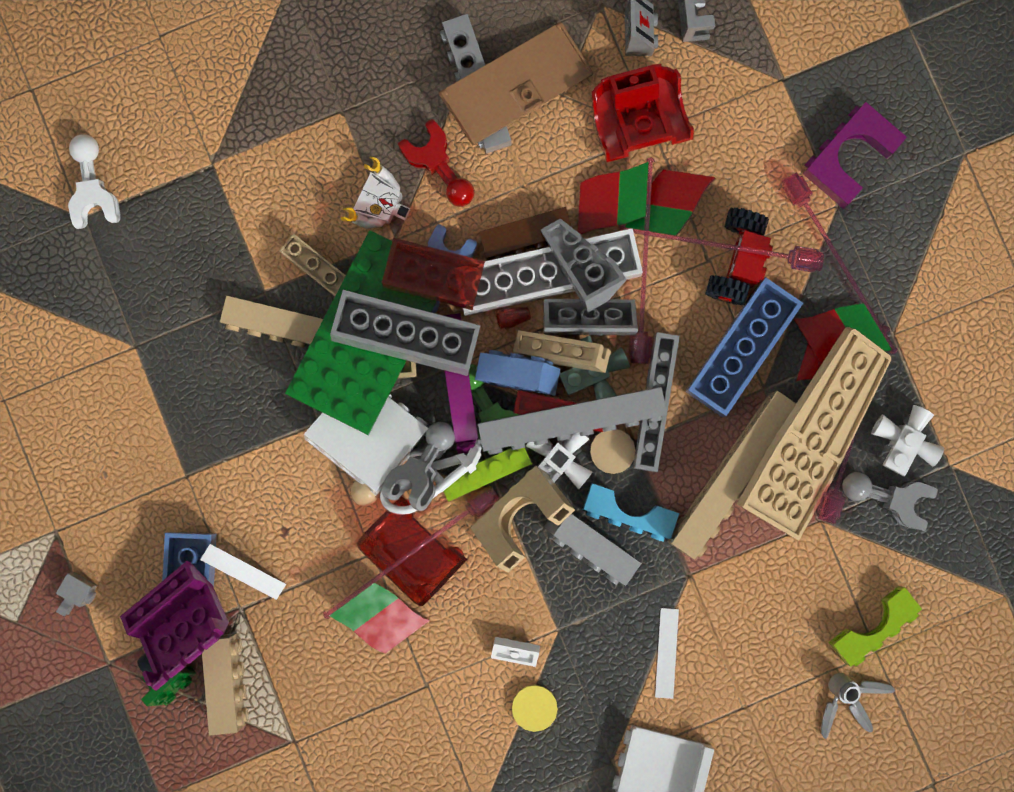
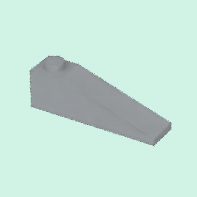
[541,219,626,312]

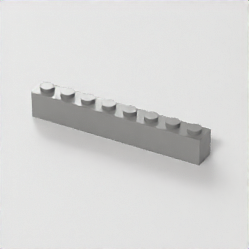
[478,387,667,455]

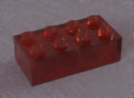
[382,238,485,310]

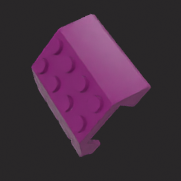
[120,561,229,691]

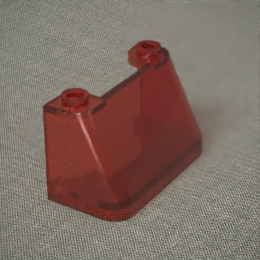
[357,496,468,606]

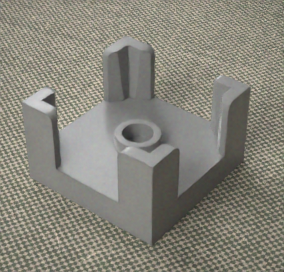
[678,0,715,42]

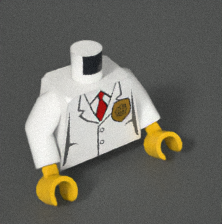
[340,157,410,229]

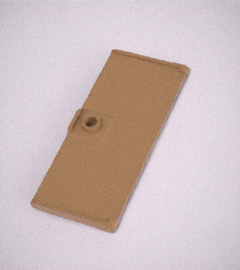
[439,22,594,146]

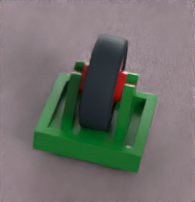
[137,653,196,706]

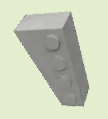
[543,514,642,586]

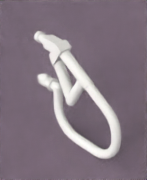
[380,439,482,514]

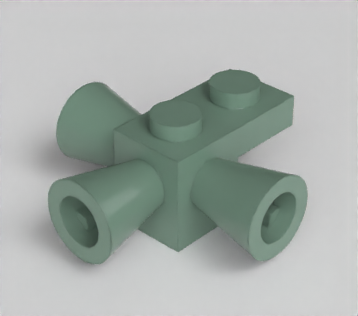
[559,336,630,400]

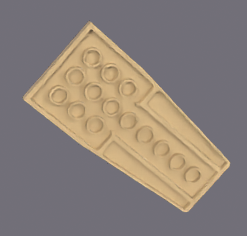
[737,327,891,540]

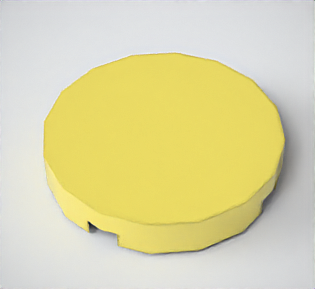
[512,684,558,732]

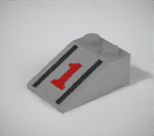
[625,0,658,56]

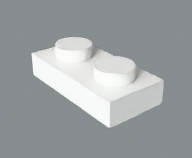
[491,637,540,667]

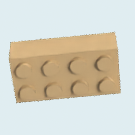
[202,633,248,736]

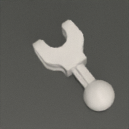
[68,134,120,229]

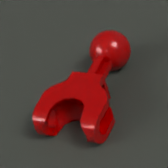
[398,119,475,207]

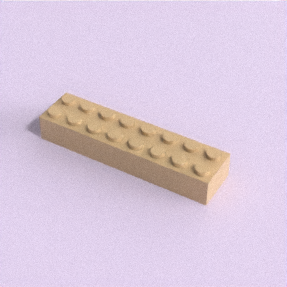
[667,391,796,560]

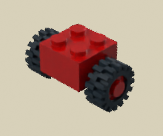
[705,207,773,305]

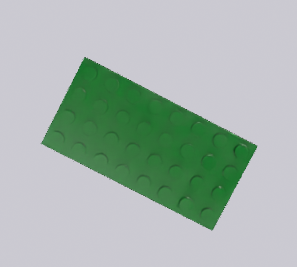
[285,230,452,436]

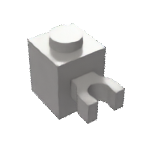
[56,572,98,616]

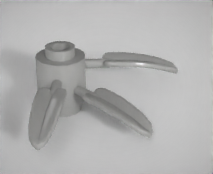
[821,673,895,739]

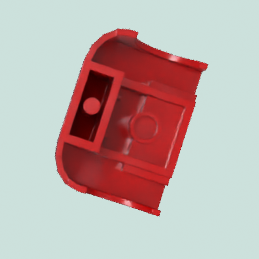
[592,63,694,162]

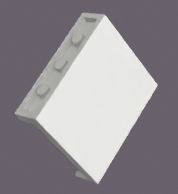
[304,395,428,496]
[612,725,714,792]

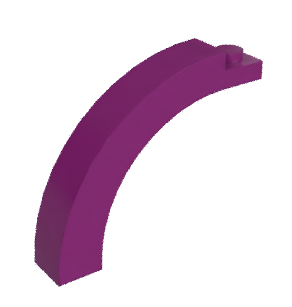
[443,313,479,454]

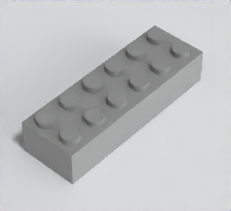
[330,290,481,376]

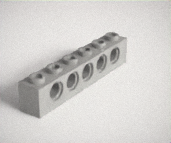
[440,14,511,154]
[633,332,680,472]

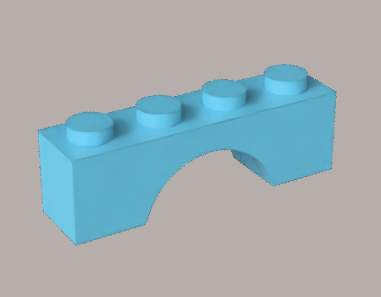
[582,483,679,542]

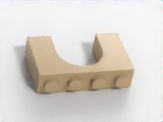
[471,466,575,573]

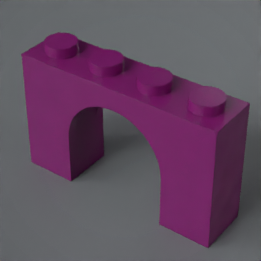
[803,102,907,209]

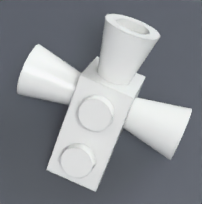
[871,405,944,476]
[526,433,592,489]

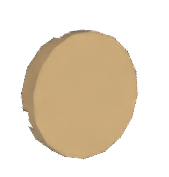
[590,429,636,474]

